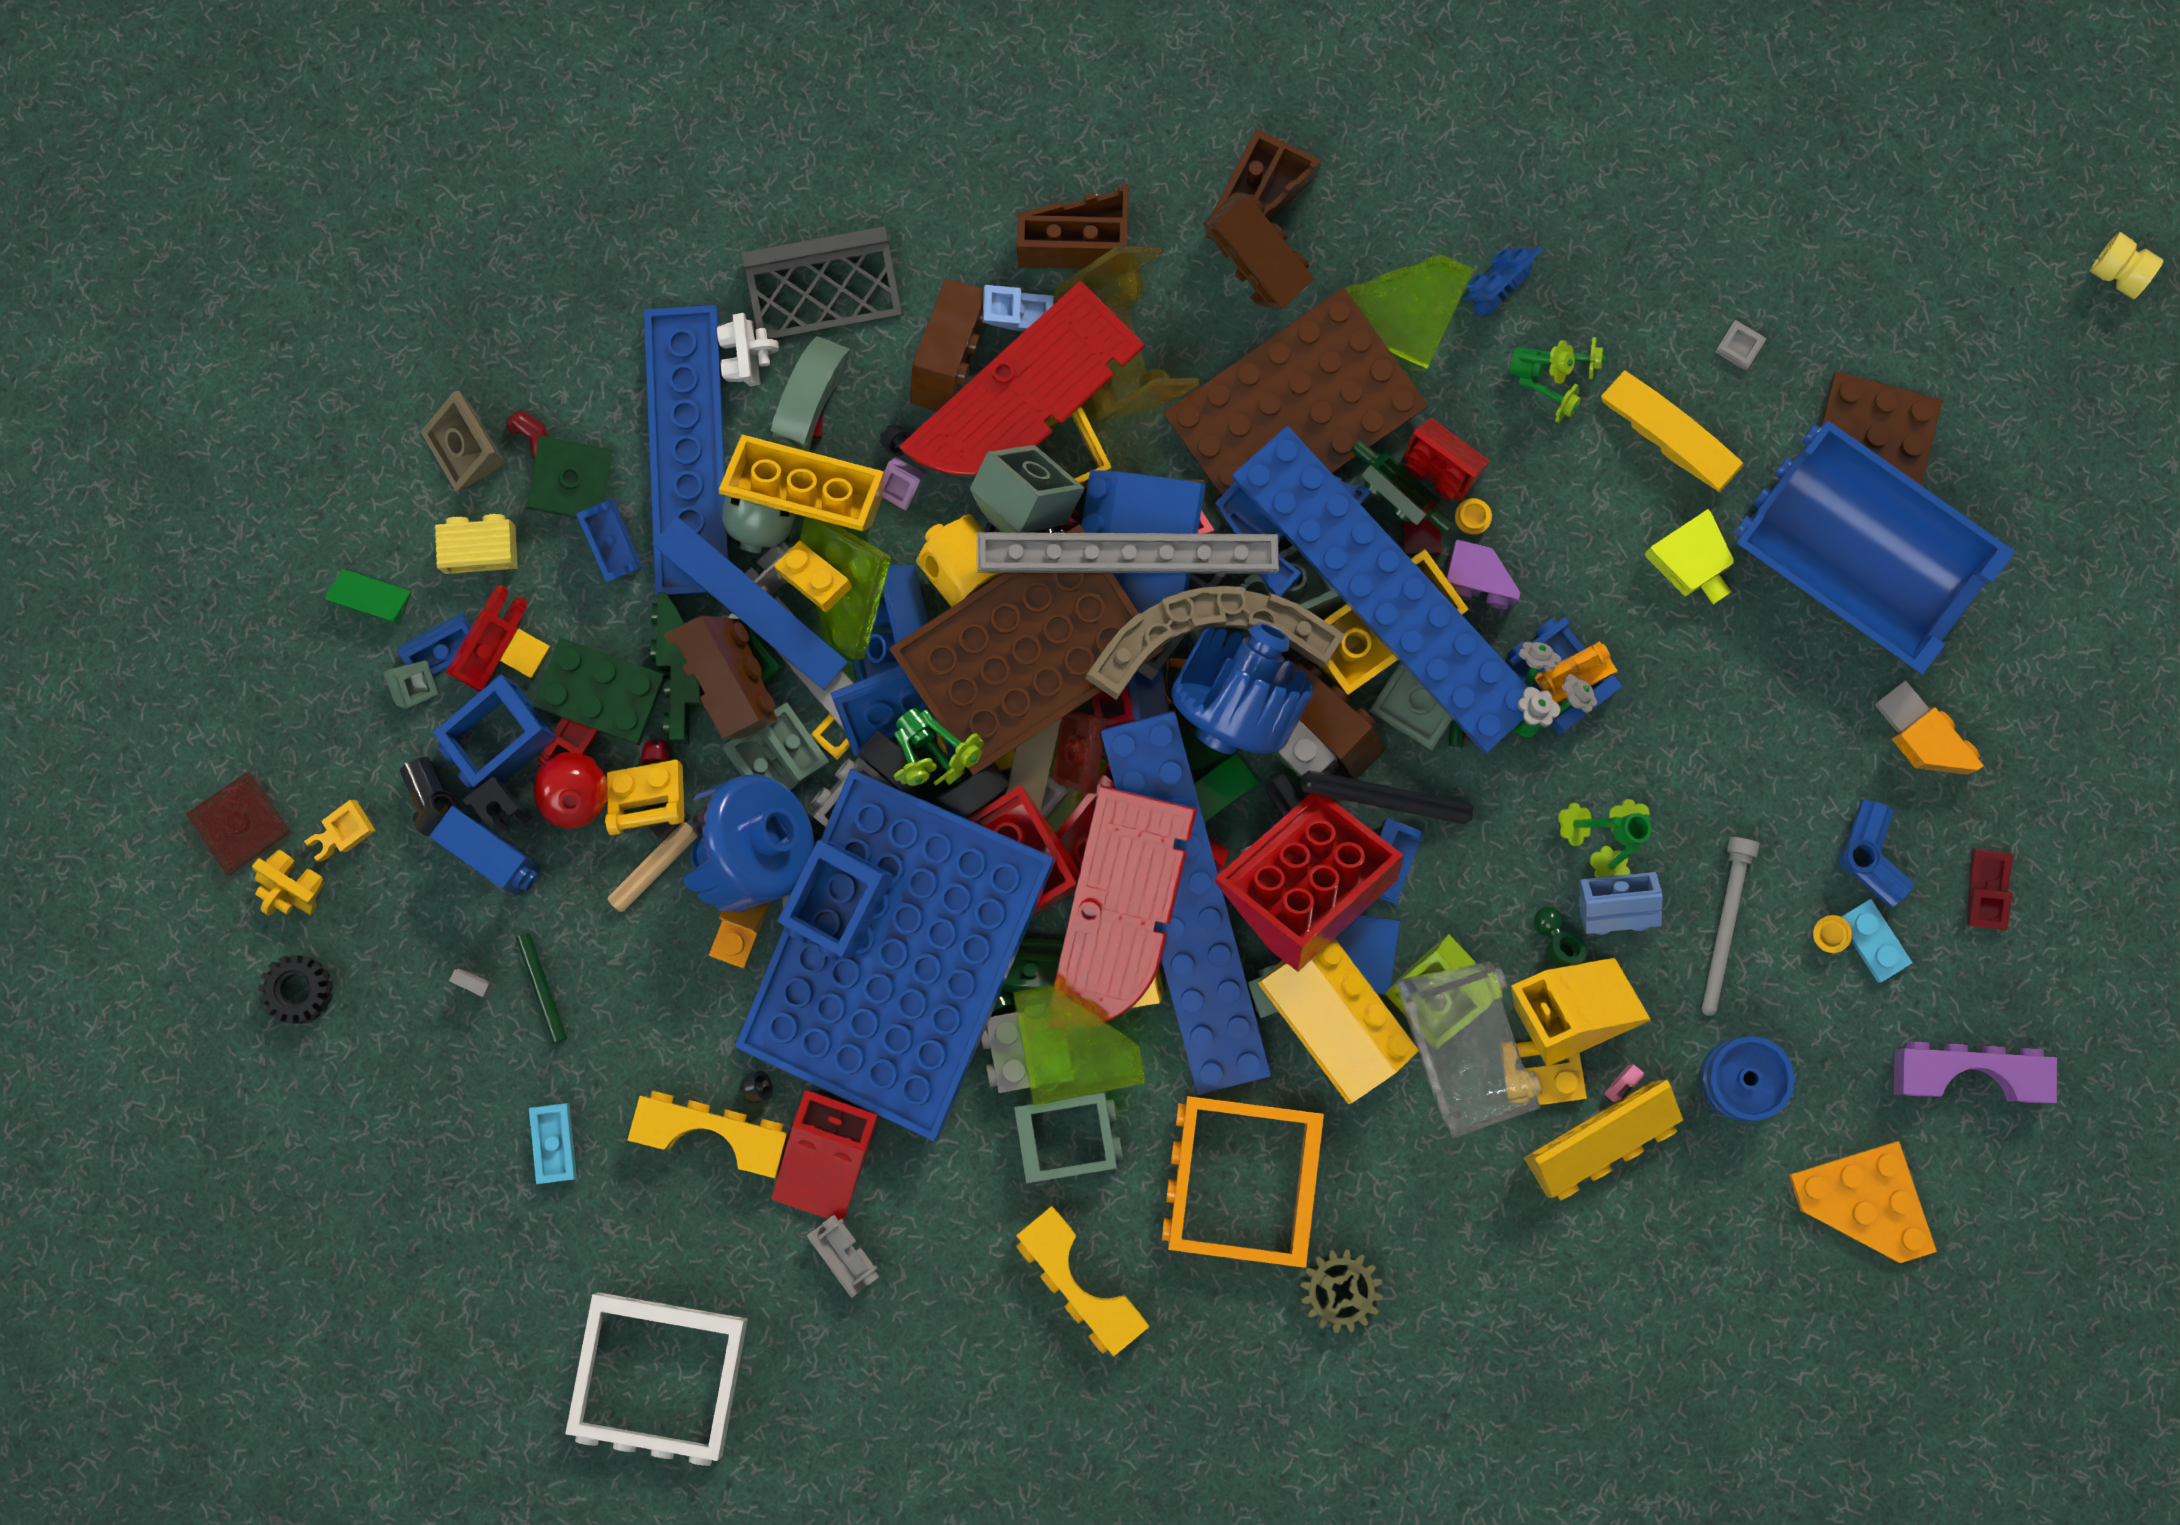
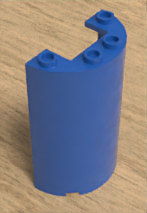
[1733,420,2016,675]

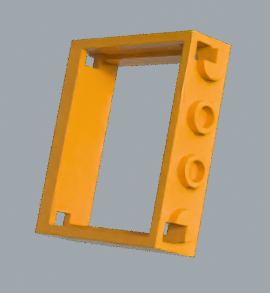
[1162,1096,1324,1268]

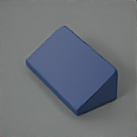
[398,612,472,676]

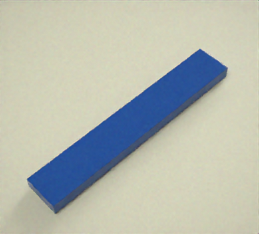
[652,516,848,690]

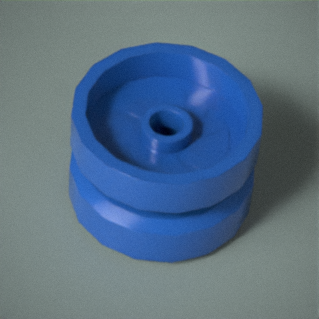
[1699,1036,1795,1121]

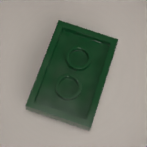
[533,637,666,746]

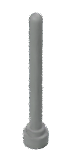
[1702,837,1760,1016]

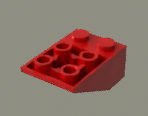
[1401,418,1490,503]
[771,1090,881,1223]

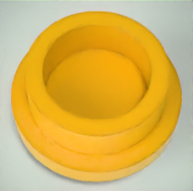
[1455,498,1492,535]
[1813,915,1852,953]

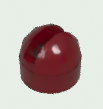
[640,739,671,765]

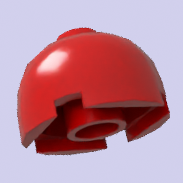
[533,752,608,829]

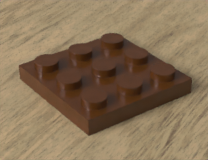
[1820,371,1943,486]

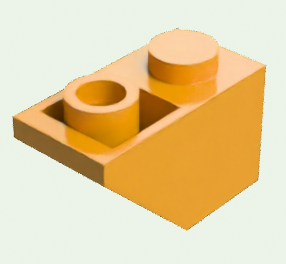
[1891,707,1984,775]

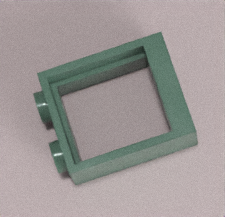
[1014,1092,1123,1183]

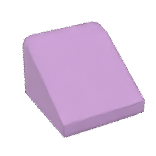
[882,457,928,511]

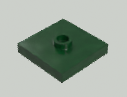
[526,435,613,519]

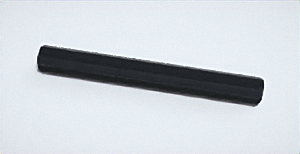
[1301,770,1473,824]

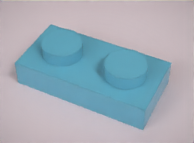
[1841,899,1912,983]
[529,1103,577,1184]

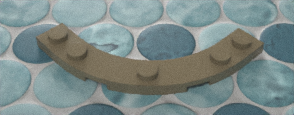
[1085,586,1345,700]

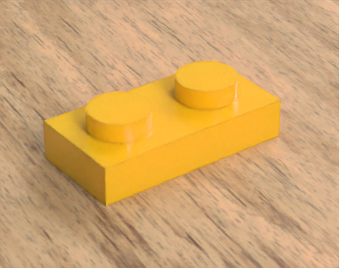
[773,541,853,612]

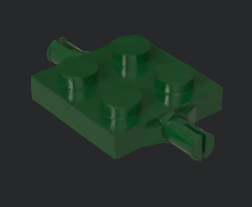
[1350,439,1454,534]

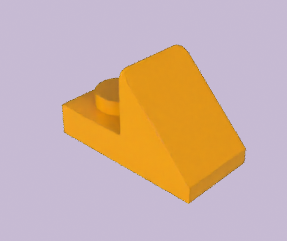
[709,902,771,969]

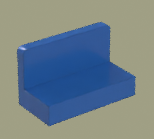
[1127,669,1169,721]

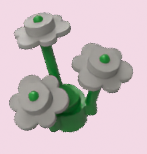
[1513,642,1597,737]

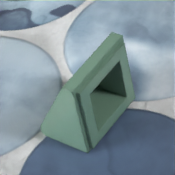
[384,661,439,709]

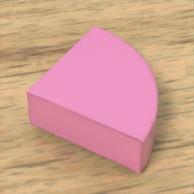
[1604,1064,1644,1102]

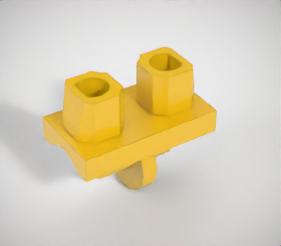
[252,850,324,916]

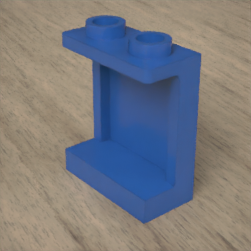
[1506,617,1622,736]

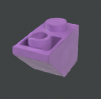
[1445,539,1520,609]

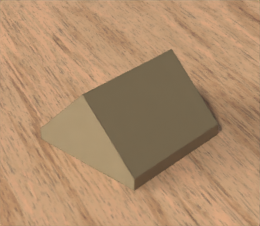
[421,391,505,492]

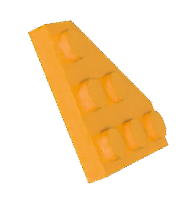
[1789,1141,1937,1263]

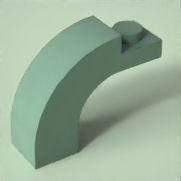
[770,336,850,452]

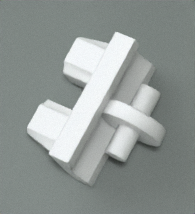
[717,313,779,386]

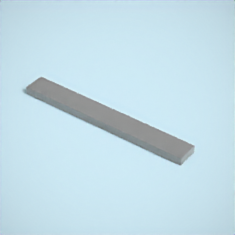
[976,532,1279,574]

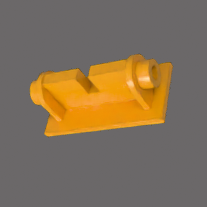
[1535,641,1618,704]

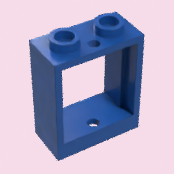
[433,675,557,791]
[429,806,540,895]
[777,840,894,960]

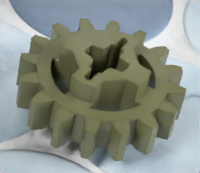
[1299,1249,1383,1333]

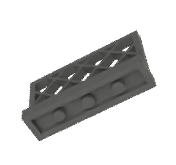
[741,226,902,339]

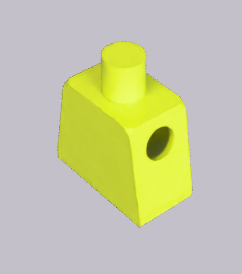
[1644,509,1734,605]

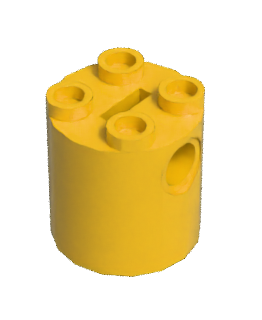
[916,514,1003,607]

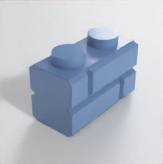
[1579,872,1663,935]

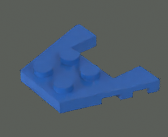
[1215,476,1371,598]

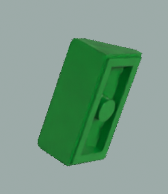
[325,569,412,626]

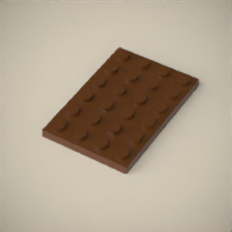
[1163,287,1429,496]
[889,524,1163,775]

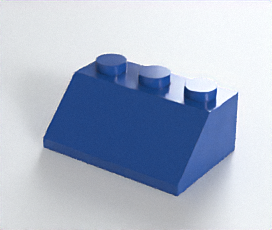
[838,565,929,682]

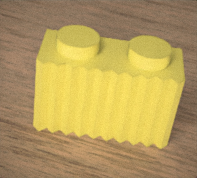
[435,514,518,574]

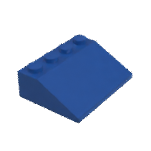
[1081,470,1206,614]

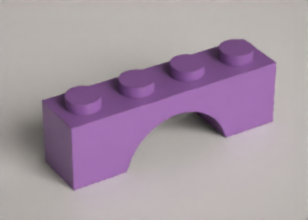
[1894,1042,2057,1104]

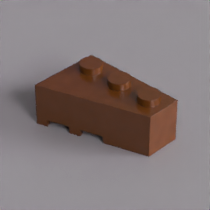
[1205,129,1322,241]
[1202,193,1314,309]
[910,278,987,411]
[664,616,778,739]
[1290,657,1386,779]

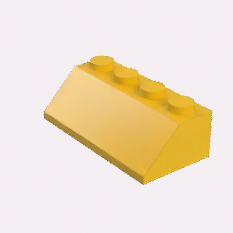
[719,435,884,531]
[1318,549,1469,695]
[1258,938,1419,1104]
[1524,1080,1683,1201]

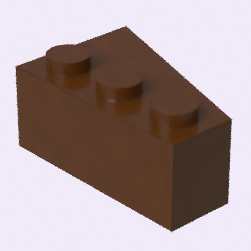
[1017,184,1129,270]

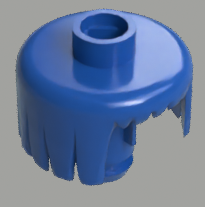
[1171,622,1313,754]
[684,774,814,912]

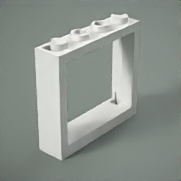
[565,1292,748,1466]

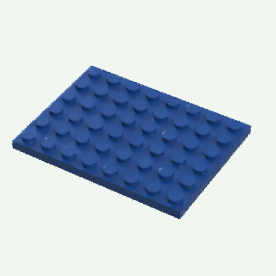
[735,769,1057,1141]

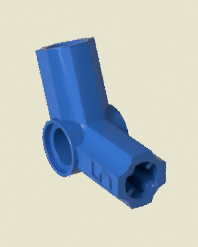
[1839,799,1914,908]

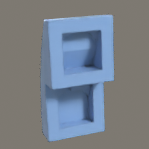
[983,285,1054,332]

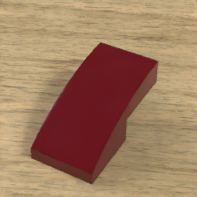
[1967,848,2014,930]

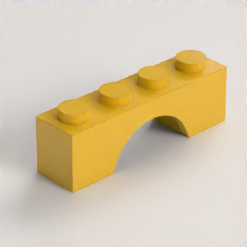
[628,1091,790,1178]
[1016,1205,1149,1356]

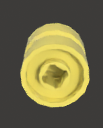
[2090,231,2163,300]

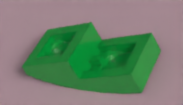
[1194,754,1259,823]

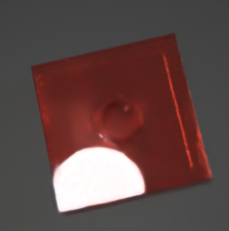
[1054,709,1106,794]
[186,771,292,875]

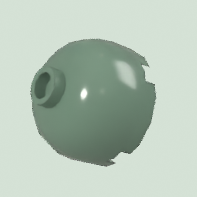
[721,495,797,553]

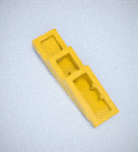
[1601,370,1744,493]

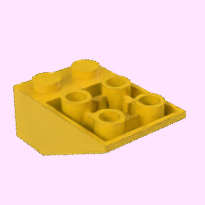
[1511,958,1650,1067]

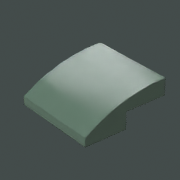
[723,702,829,791]

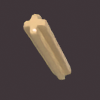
[608,822,698,912]

